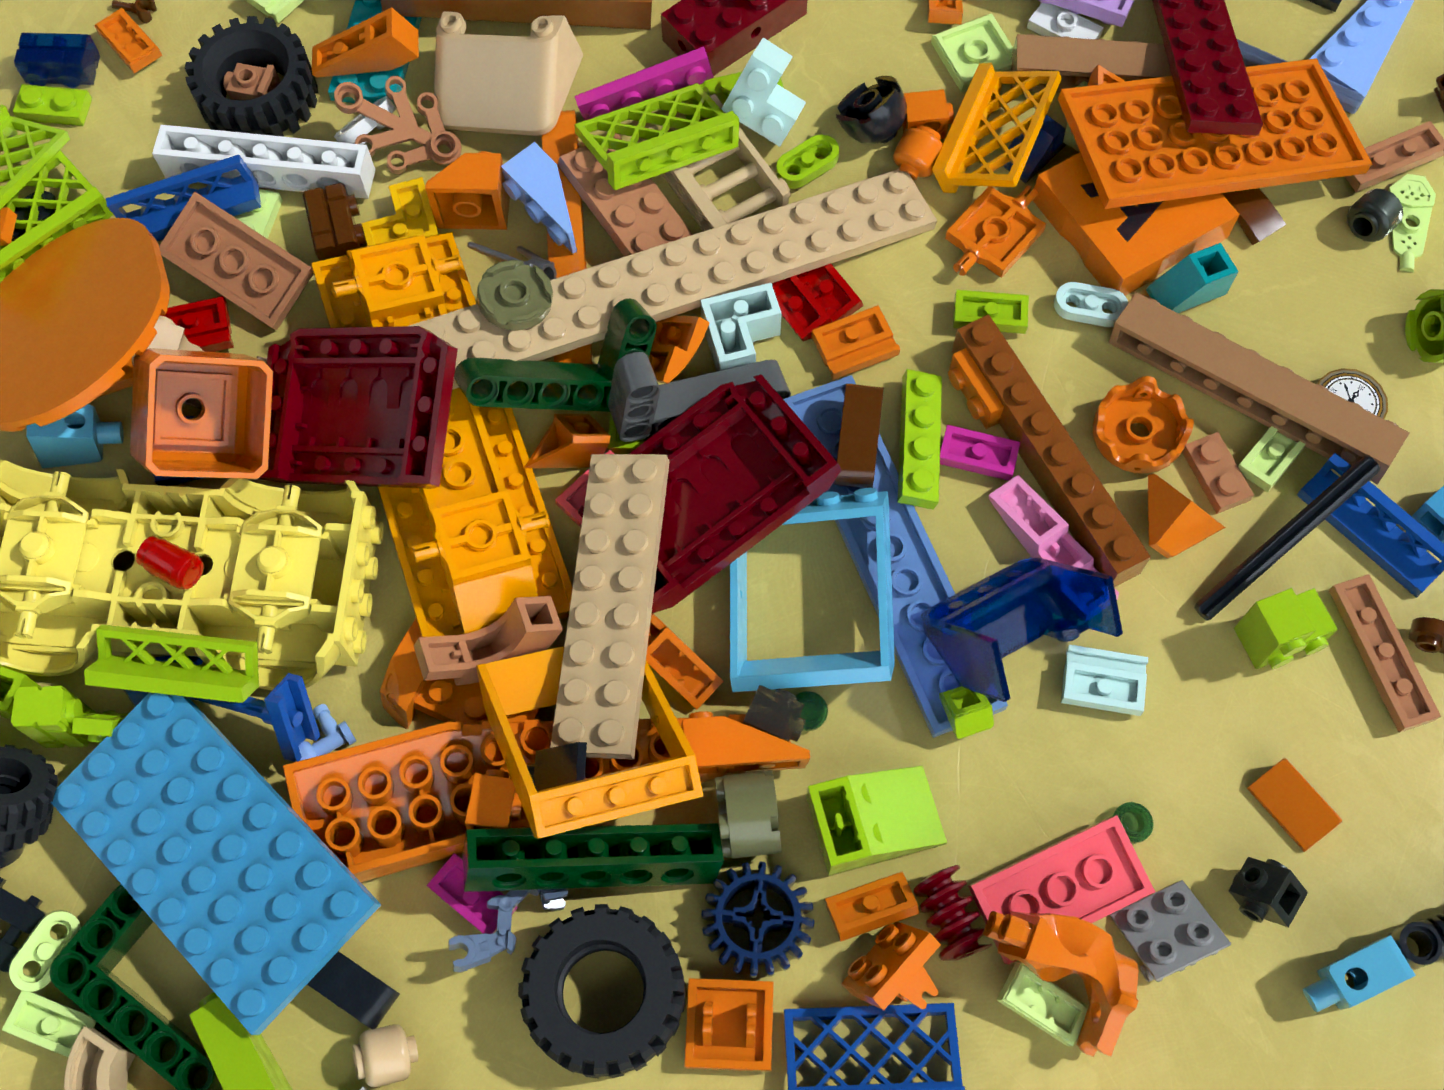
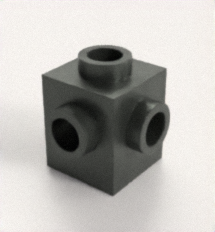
[1229,857,1308,928]

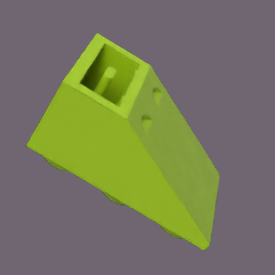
[806,766,947,876]

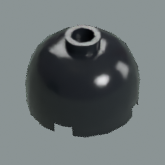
[836,76,907,144]

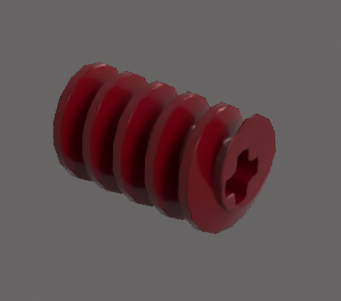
[913,865,992,961]

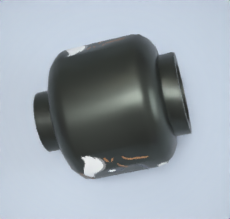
[1347,188,1403,242]

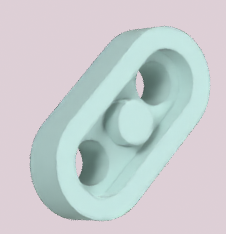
[1054,282,1128,327]

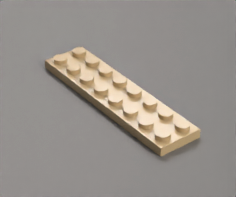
[550,454,670,759]

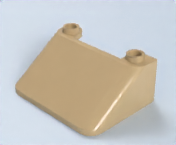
[433,11,583,136]

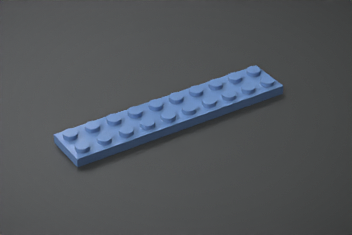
[783,375,1008,738]

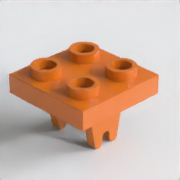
[841,922,941,1010]
[685,978,774,1072]

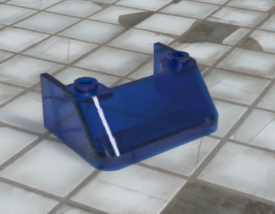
[921,558,1123,702]

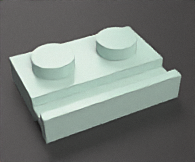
[1061,644,1148,716]

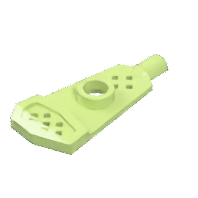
[1388,174,1436,273]

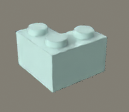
[721,38,806,147]
[700,283,781,371]

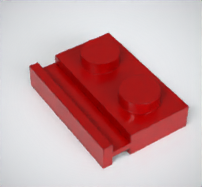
[163,296,234,352]

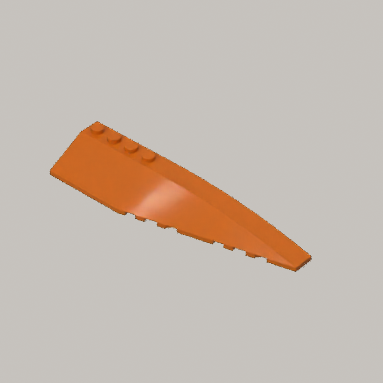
[283,713,791,882]

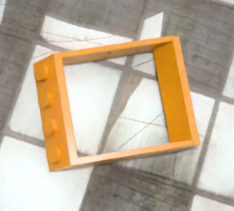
[476,646,703,839]

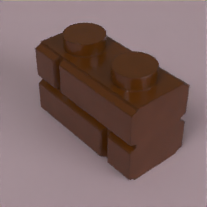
[302,183,367,261]

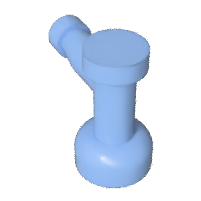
[298,704,357,761]

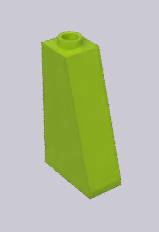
[189,992,292,1090]

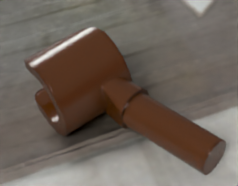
[112,0,157,23]

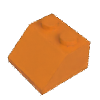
[425,151,510,230]

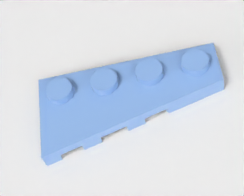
[1310,0,1414,106]

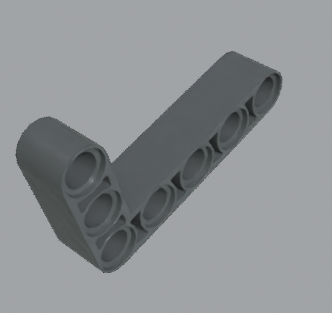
[608,352,791,442]

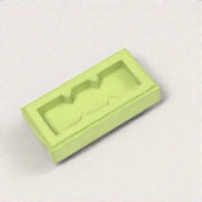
[997,962,1089,1046]

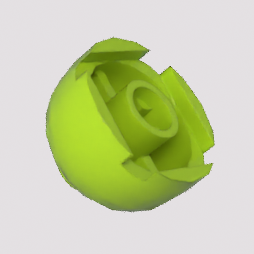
[1405,289,1444,363]

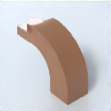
[414,596,563,686]

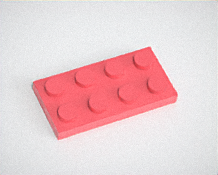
[968,815,1155,964]

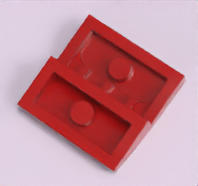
[772,263,864,342]

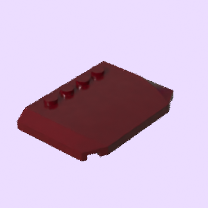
[258,326,458,489]
[578,374,841,613]

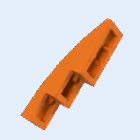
[646,613,724,710]

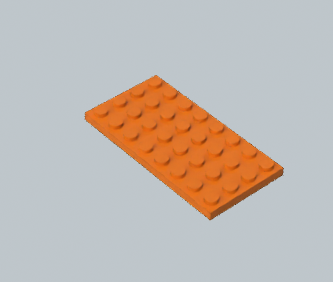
[1058,58,1372,209]

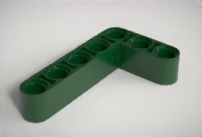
[454,298,657,412]
[49,884,223,1090]

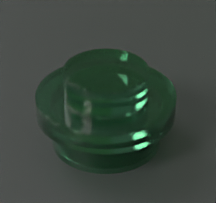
[788,691,828,731]
[1112,802,1154,844]

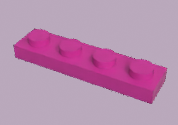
[575,46,714,121]

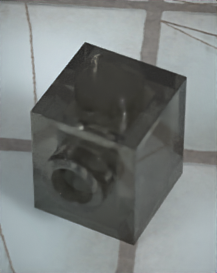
[743,685,806,742]

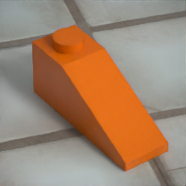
[312,7,419,78]
[681,711,810,776]

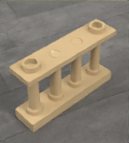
[644,94,791,231]

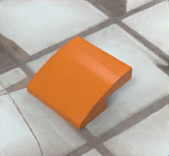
[649,315,710,383]

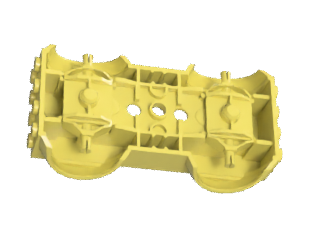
[0,460,384,690]

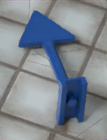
[123,655,320,762]

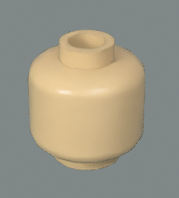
[352,1024,418,1087]

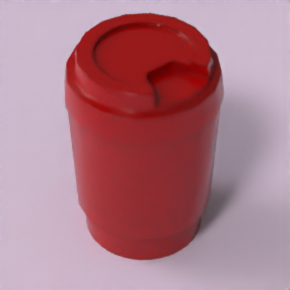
[136,536,204,590]

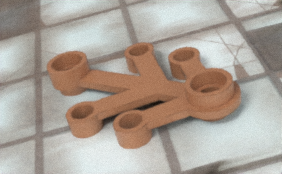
[334,76,462,174]

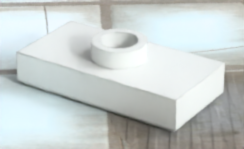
[1027,3,1104,39]

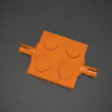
[945,185,1046,278]

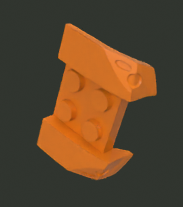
[380,618,541,729]

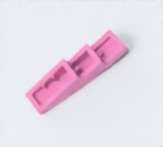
[989,475,1119,621]

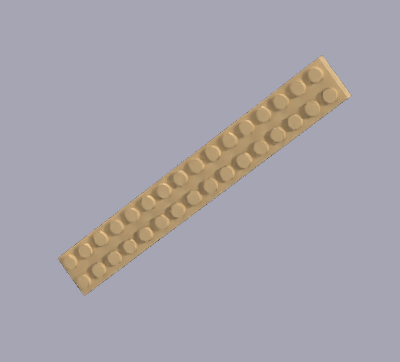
[409,169,937,390]

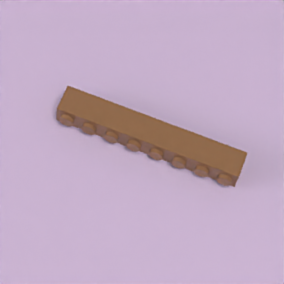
[1109,292,1410,485]

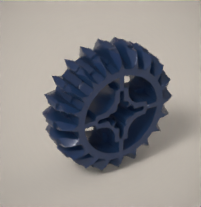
[701,862,815,978]

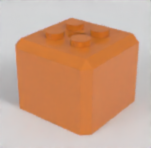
[130,348,273,479]

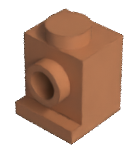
[224,63,281,100]

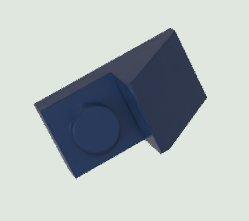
[1003,115,1067,184]

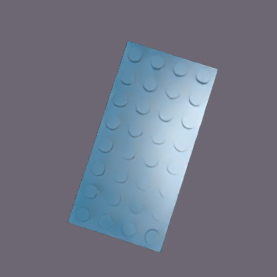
[51,692,381,1035]

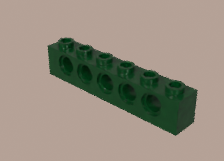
[463,823,724,892]

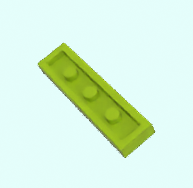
[897,369,942,510]

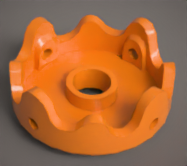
[1092,376,1194,474]

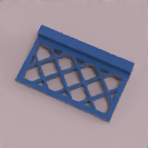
[784,1003,965,1090]

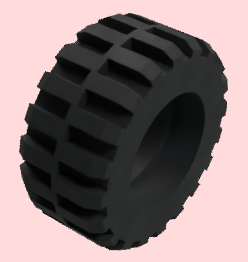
[518,904,685,1079]

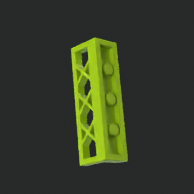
[84,625,259,703]

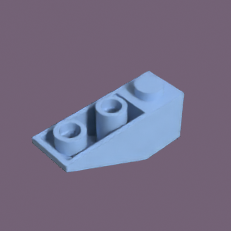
[501,142,577,254]

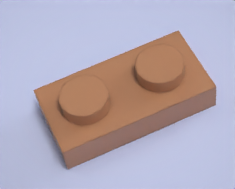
[1182,432,1254,514]

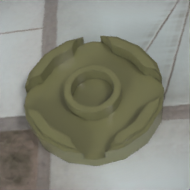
[477,260,553,331]

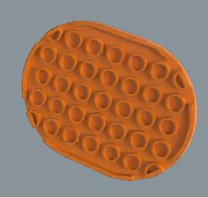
[0,218,170,432]

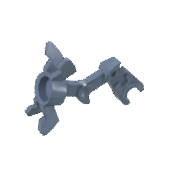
[448,889,568,972]

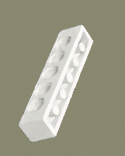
[152,125,375,199]

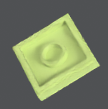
[931,13,1013,93]

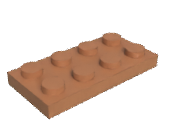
[557,133,693,257]
[159,192,314,330]

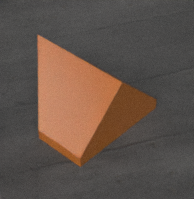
[524,414,610,468]
[1148,474,1226,558]

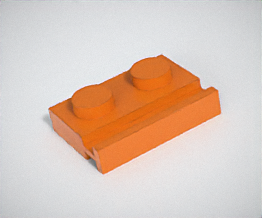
[811,305,900,380]

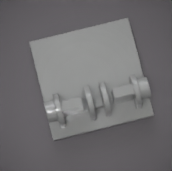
[1110,880,1231,982]

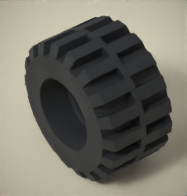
[0,744,58,852]

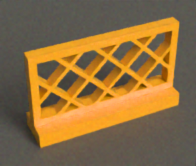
[932,63,1062,193]

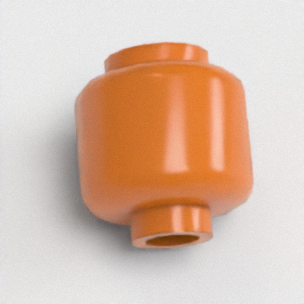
[893,125,943,181]

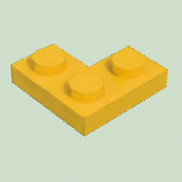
[362,177,439,246]

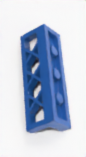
[106,154,261,241]
[1297,452,1444,598]

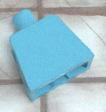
[26,404,124,468]
[1303,935,1416,1013]

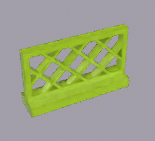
[574,83,739,190]
[0,105,70,210]
[0,150,114,283]

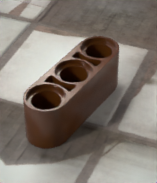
[834,383,884,488]

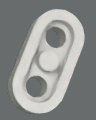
[334,96,396,145]

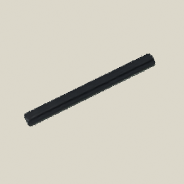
[1194,455,1380,621]

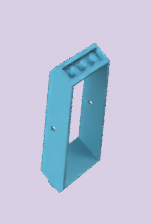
[730,488,895,692]

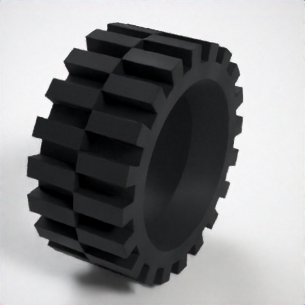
[185,16,318,137]

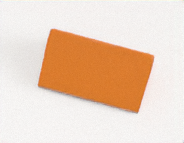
[1247,758,1342,852]

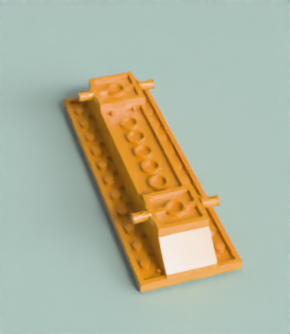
[311,232,573,637]

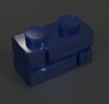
[14,33,100,88]

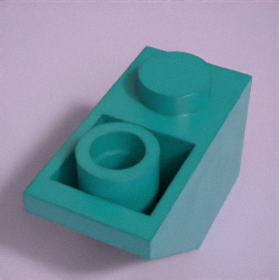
[1146,243,1239,313]

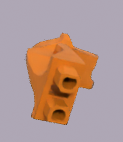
[983,911,1139,1057]

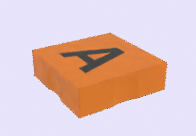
[1033,152,1240,296]

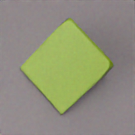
[939,681,994,739]

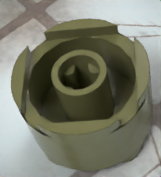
[715,770,782,859]

